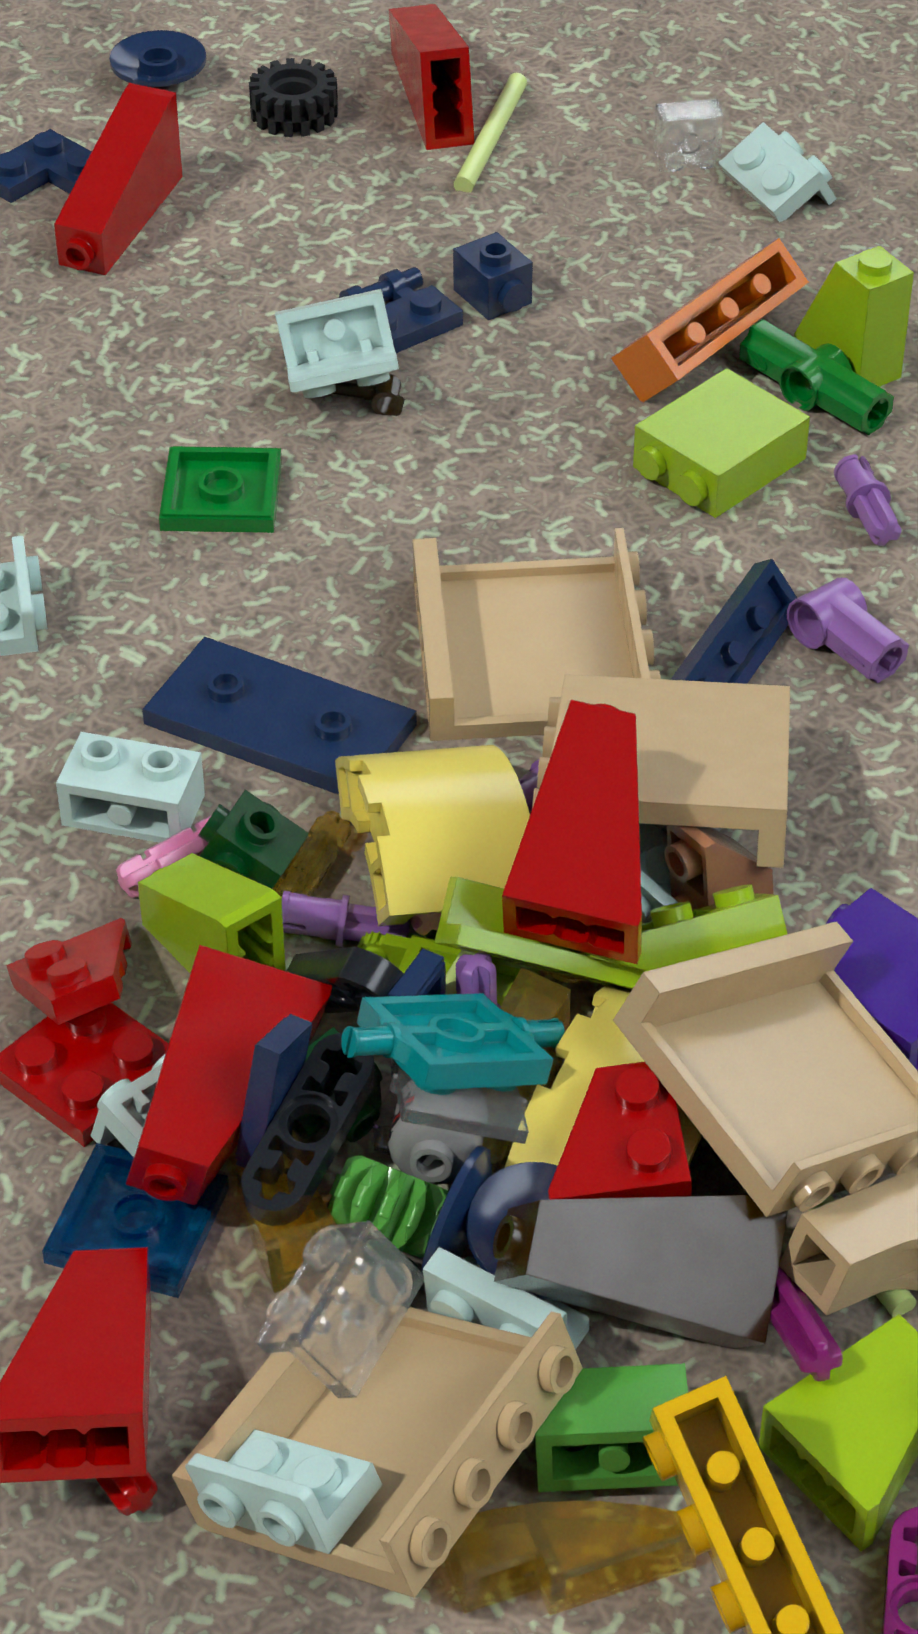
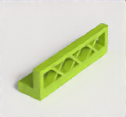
[435,877,646,990]

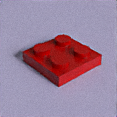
[0,1003,169,1147]

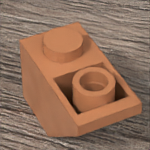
[664,825,774,910]

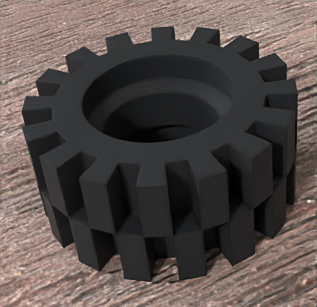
[249,58,338,137]

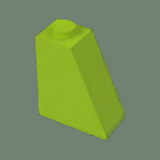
[794,246,914,387]
[138,853,286,973]
[759,1314,918,1552]

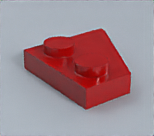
[6,918,132,1025]
[548,1061,691,1200]

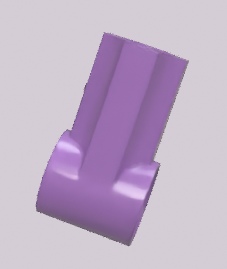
[787,578,909,683]

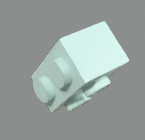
[56,732,205,843]

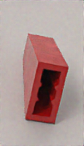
[388,4,475,150]
[54,83,183,275]
[502,700,642,965]
[126,945,332,1205]
[0,1247,151,1483]

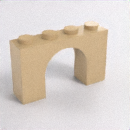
[779,1167,918,1316]

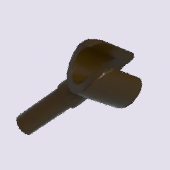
[332,374,405,416]

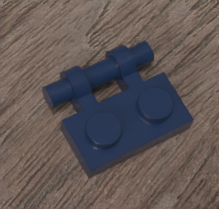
[339,267,463,353]

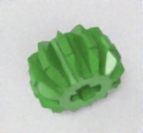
[326,1155,449,1258]

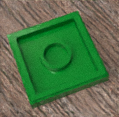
[159,446,282,533]

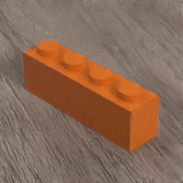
[611,238,809,402]

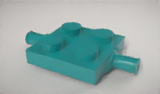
[341,993,565,1095]

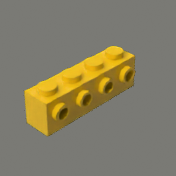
[643,1376,844,1634]

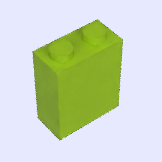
[633,368,810,518]

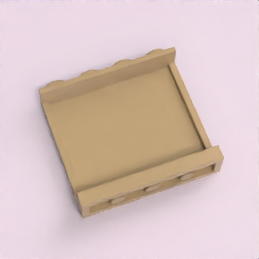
[413,528,661,741]
[532,674,790,868]
[613,921,918,1217]
[172,1262,583,1598]

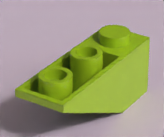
[570,884,788,971]

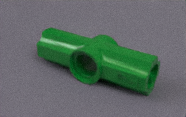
[739,319,894,435]

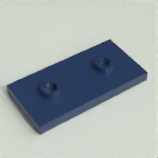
[142,636,417,795]

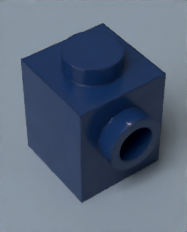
[453,232,533,321]

